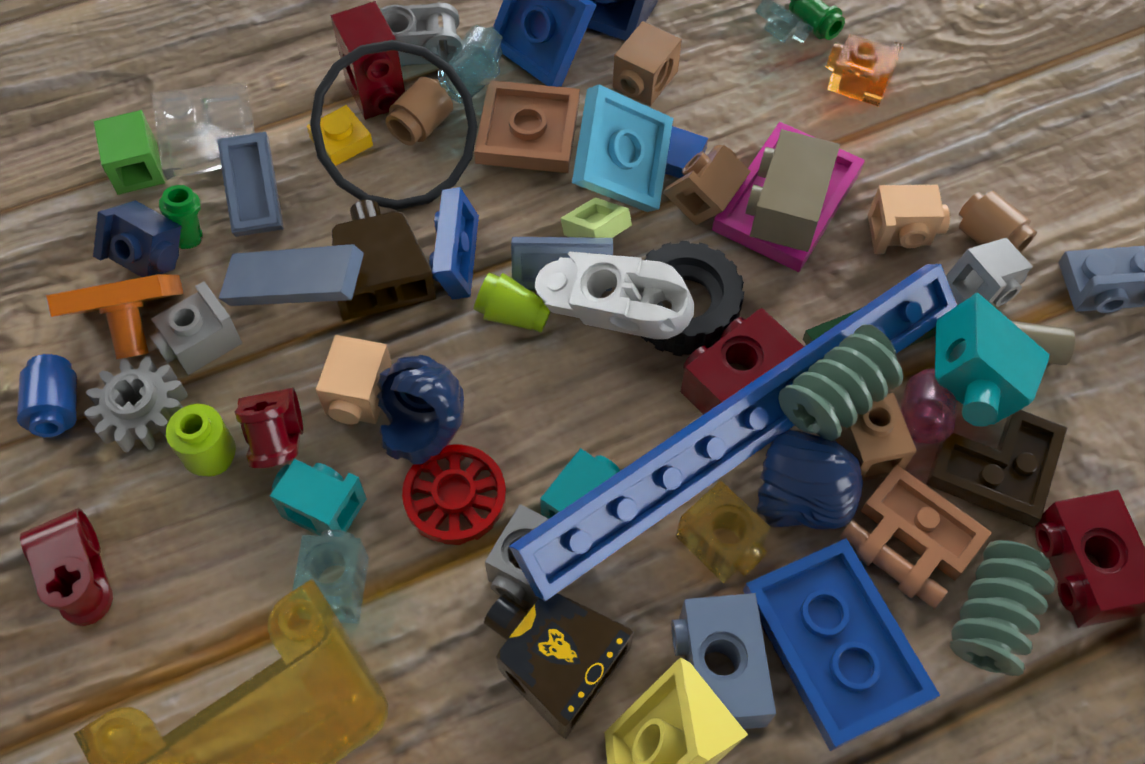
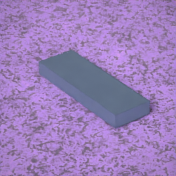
[219,244,364,306]

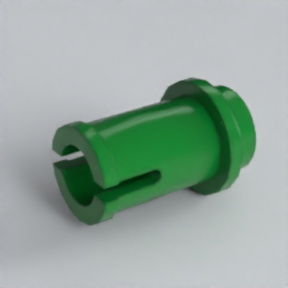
[789,0,845,40]
[159,185,203,249]

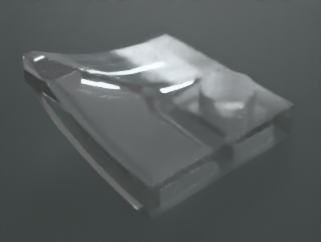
[151,82,255,181]

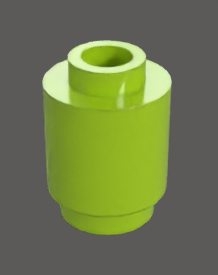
[166,404,236,477]

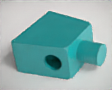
[935,292,1050,427]

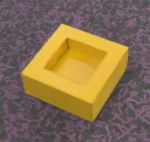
[306,105,373,166]

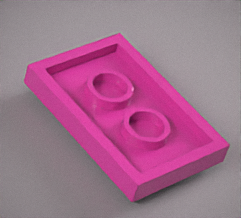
[712,121,865,272]

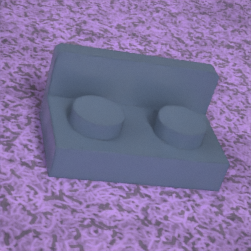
[1058,246,1145,313]

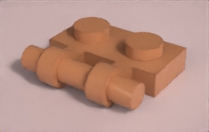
[839,465,992,609]

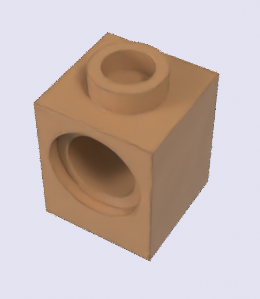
[613,21,682,106]

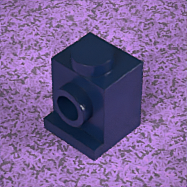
[93,200,182,277]

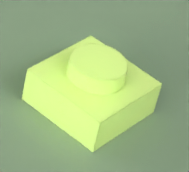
[560,197,632,238]

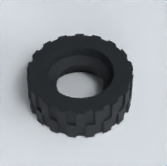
[641,241,745,357]

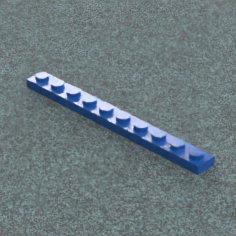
[509,264,957,601]

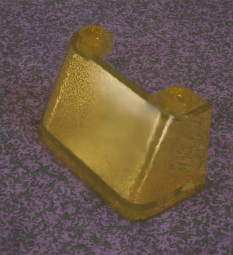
[74,578,388,764]

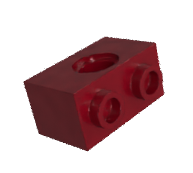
[330,1,405,120]
[680,307,805,415]
[1035,490,1145,628]

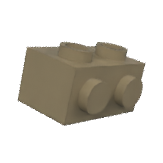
[745,129,840,252]

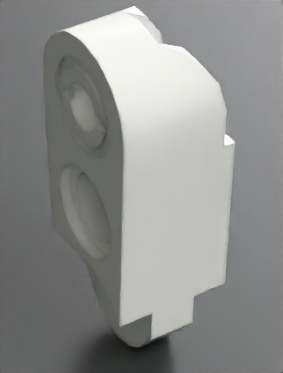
[535,252,694,339]

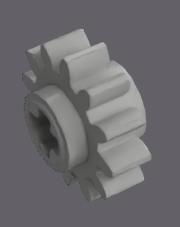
[84,356,188,452]

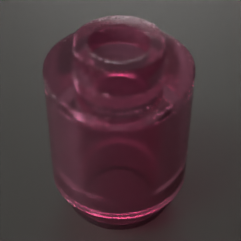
[900,369,959,444]

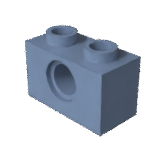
[671,593,776,729]

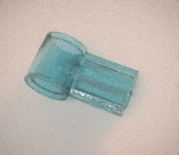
[438,25,503,103]

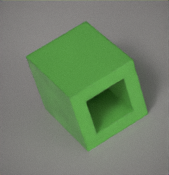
[93,110,165,195]

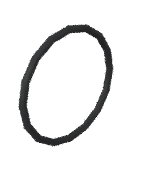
[310,40,478,210]

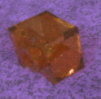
[826,33,904,107]

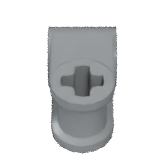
[380,2,463,67]

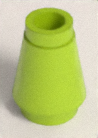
[473,272,551,333]

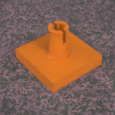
[46,274,184,359]

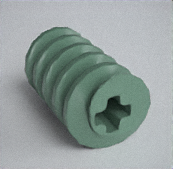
[778,325,904,441]
[950,540,1055,676]

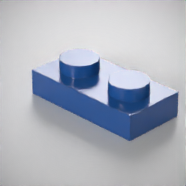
[429,187,479,300]

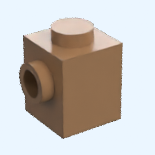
[835,393,917,481]

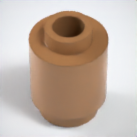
[385,77,453,146]
[959,190,1037,253]

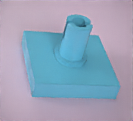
[572,84,673,212]

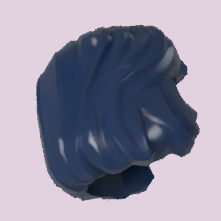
[377,355,464,464]
[757,429,863,530]

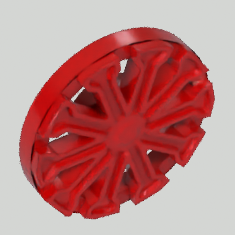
[402,444,506,545]

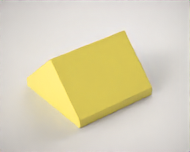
[604,657,748,764]

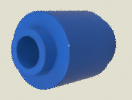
[17,354,77,437]

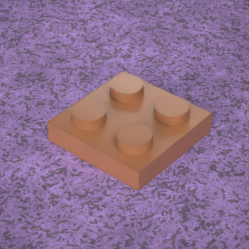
[474,80,580,173]

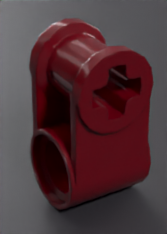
[234,387,304,468]
[20,508,113,626]

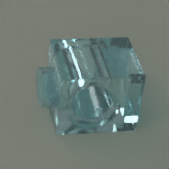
[290,530,369,624]

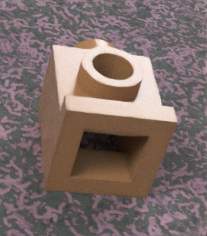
[663,145,751,225]

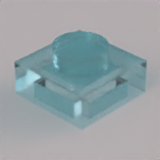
[755,0,813,43]

